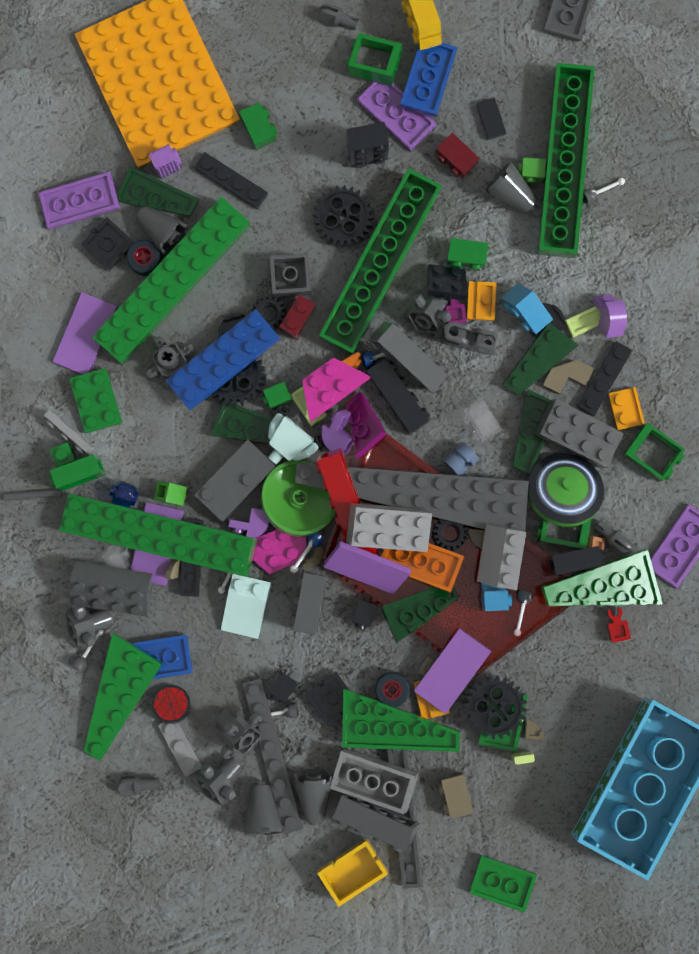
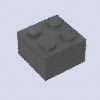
[270,253,311,298]

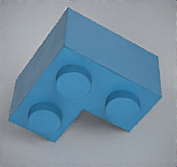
[500,283,553,334]
[481,583,512,611]

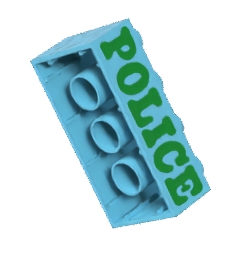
[571,697,699,881]

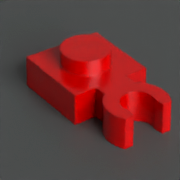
[607,607,631,643]

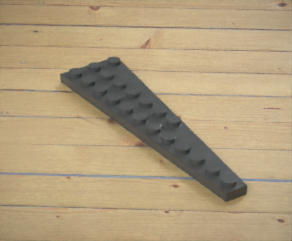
[295,463,529,530]

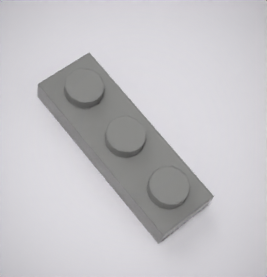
[44,410,94,454]
[158,722,202,777]

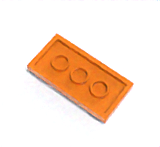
[381,543,464,593]

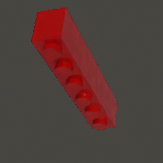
[315,448,379,556]

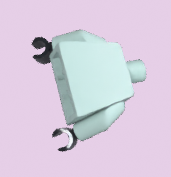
[268,405,325,464]

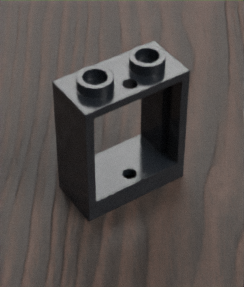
[548,546,605,576]

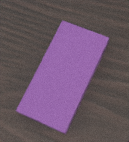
[356,82,437,152]
[38,171,120,230]
[53,292,118,374]
[131,503,184,586]
[650,504,699,589]
[324,541,411,594]
[414,628,491,714]

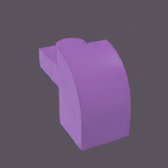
[593,294,627,338]
[321,410,354,456]
[228,508,270,539]

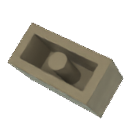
[438,773,473,819]

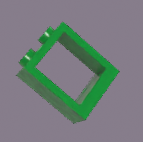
[346,33,402,86]
[623,422,685,482]
[49,454,106,491]
[536,516,591,549]

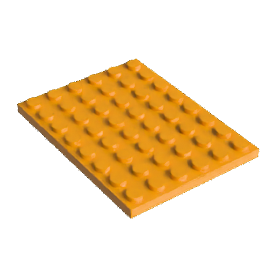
[75,0,240,169]

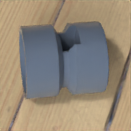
[443,442,479,476]

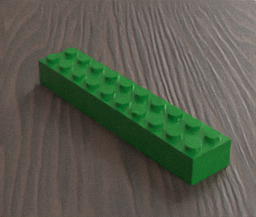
[537,63,595,258]
[319,168,442,355]
[92,196,250,365]
[59,493,257,577]

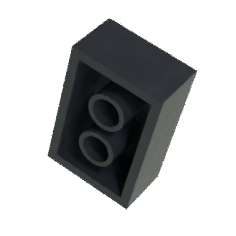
[346,121,389,168]

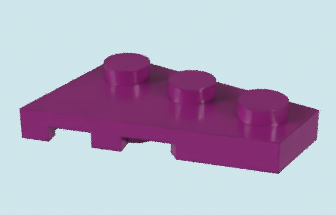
[346,391,387,458]

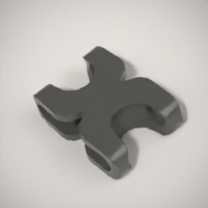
[442,322,500,355]

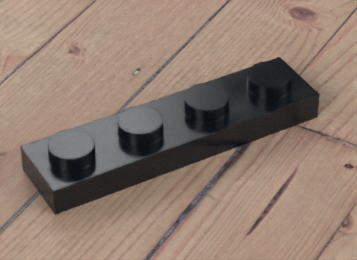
[194,152,268,209]
[577,341,633,416]
[179,519,204,597]

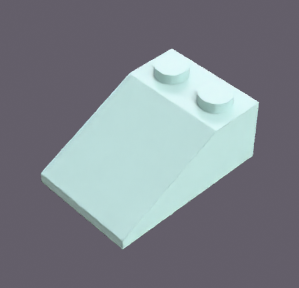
[221,574,272,639]

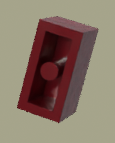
[436,133,480,179]
[279,295,316,340]

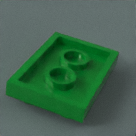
[69,368,123,434]
[478,688,527,752]
[469,855,537,912]

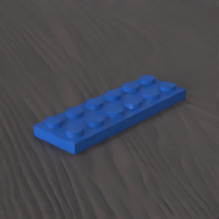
[166,309,280,411]

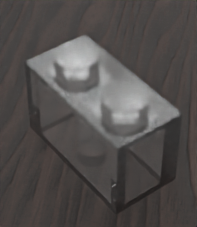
[461,398,502,444]

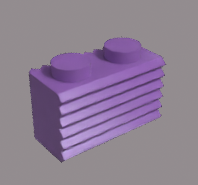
[148,144,182,179]

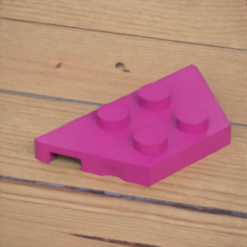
[302,358,371,422]
[253,529,307,574]

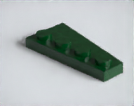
[117,166,199,216]
[502,323,579,396]
[512,389,550,475]
[210,400,272,443]
[381,586,459,644]

